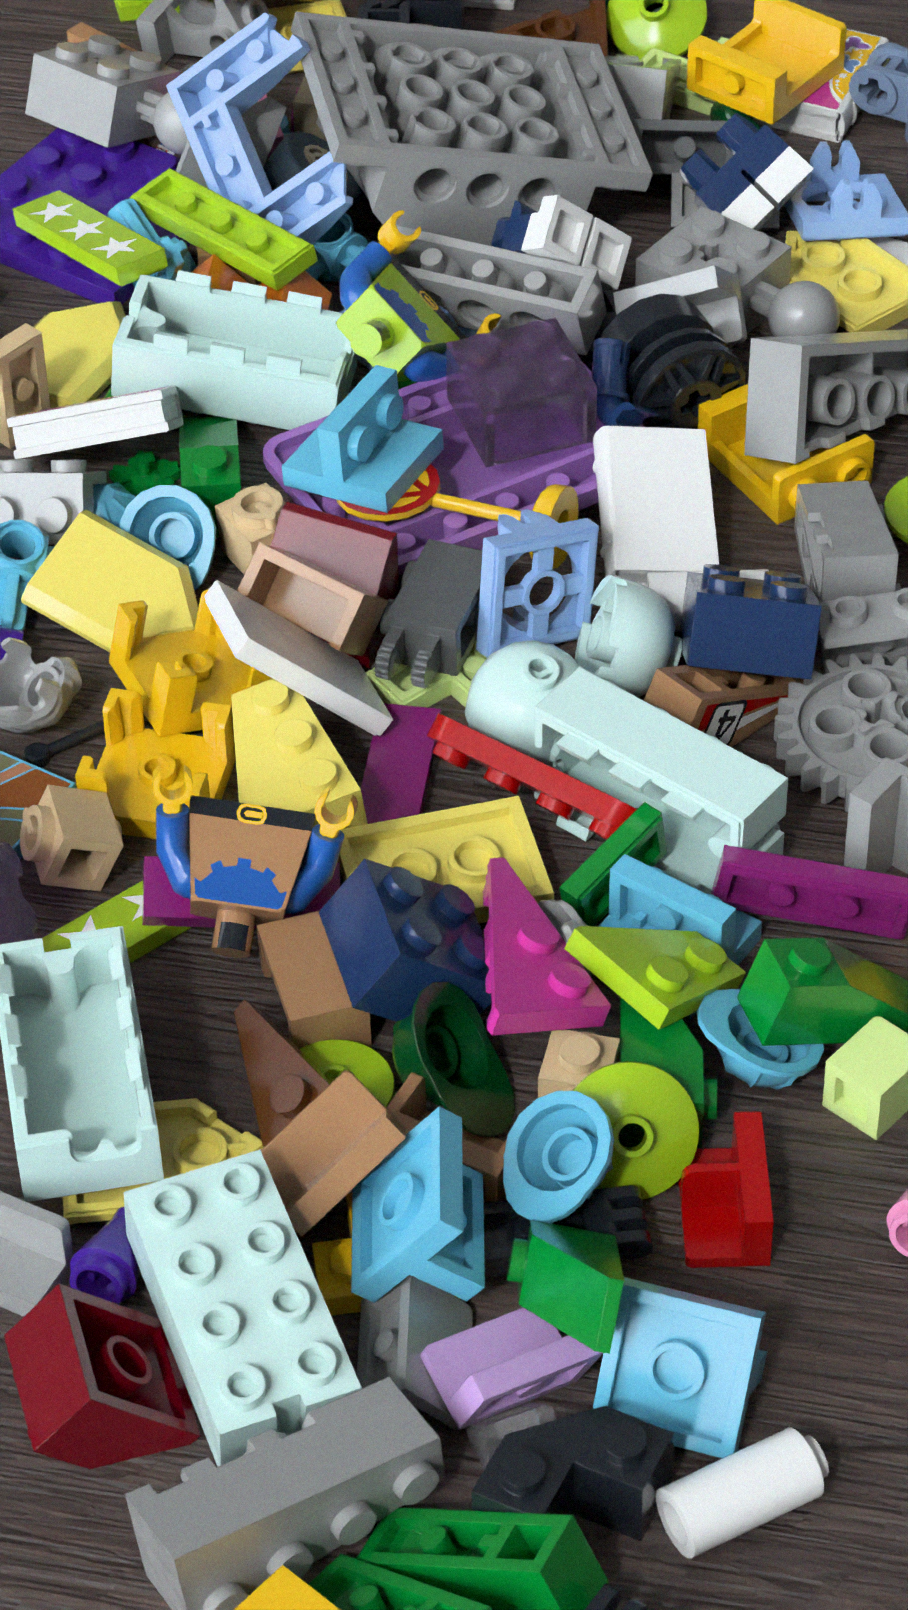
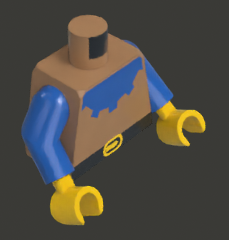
[152,765,358,958]

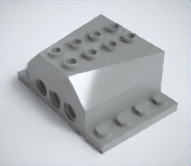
[291,12,653,246]

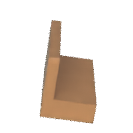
[261,1070,406,1237]

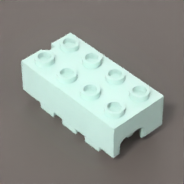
[111,270,358,430]
[534,666,788,894]
[0,926,164,1202]
[123,1150,362,1467]

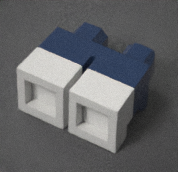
[680,113,814,231]
[491,195,632,290]

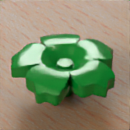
[109,451,181,497]

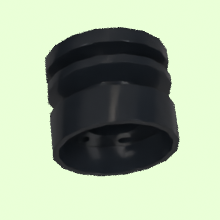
[601,294,745,429]

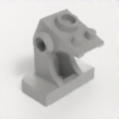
[136,0,269,64]

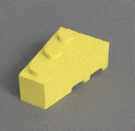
[231,679,368,829]

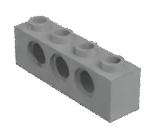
[390,225,607,355]

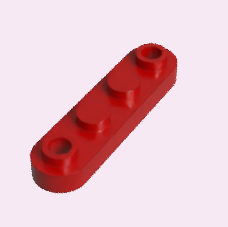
[426,713,637,840]

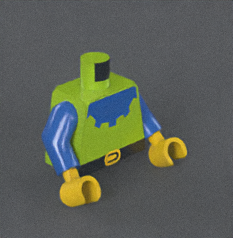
[336,210,515,383]

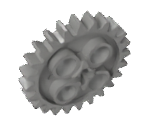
[774,653,908,812]

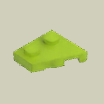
[564,926,746,1030]

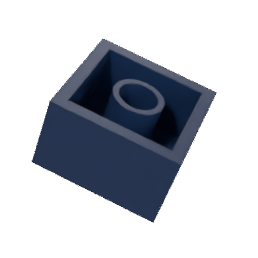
[679,564,822,680]
[319,858,492,1022]

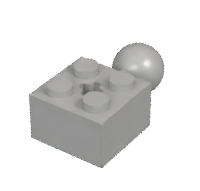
[25,35,188,155]
[635,206,840,349]

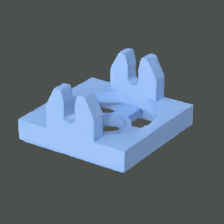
[784,140,908,241]
[476,509,599,658]

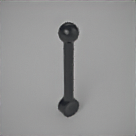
[24,720,105,768]

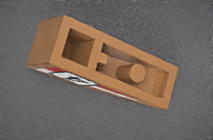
[643,665,804,747]

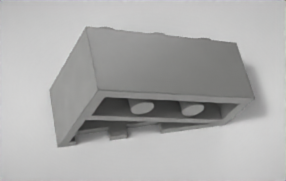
[794,480,901,649]

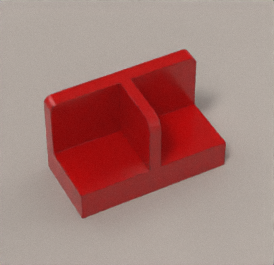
[678,1111,774,1268]

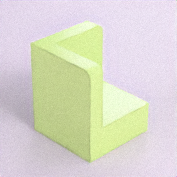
[822,1016,908,1140]

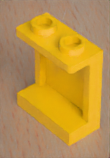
[686,0,847,125]
[698,384,875,525]

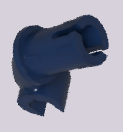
[584,338,658,427]

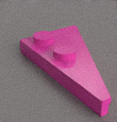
[483,857,611,1036]

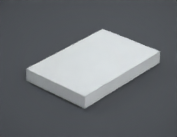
[204,580,393,736]

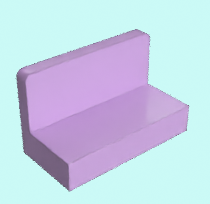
[420,1308,603,1430]

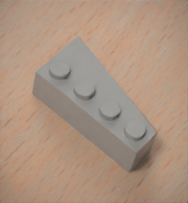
[744,329,908,464]
[125,1377,446,1610]

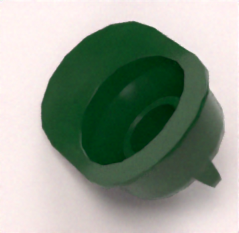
[392,982,515,1138]

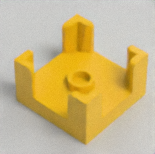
[109,589,273,737]
[75,688,236,839]

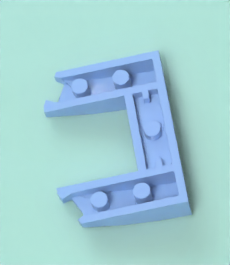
[166,13,353,245]

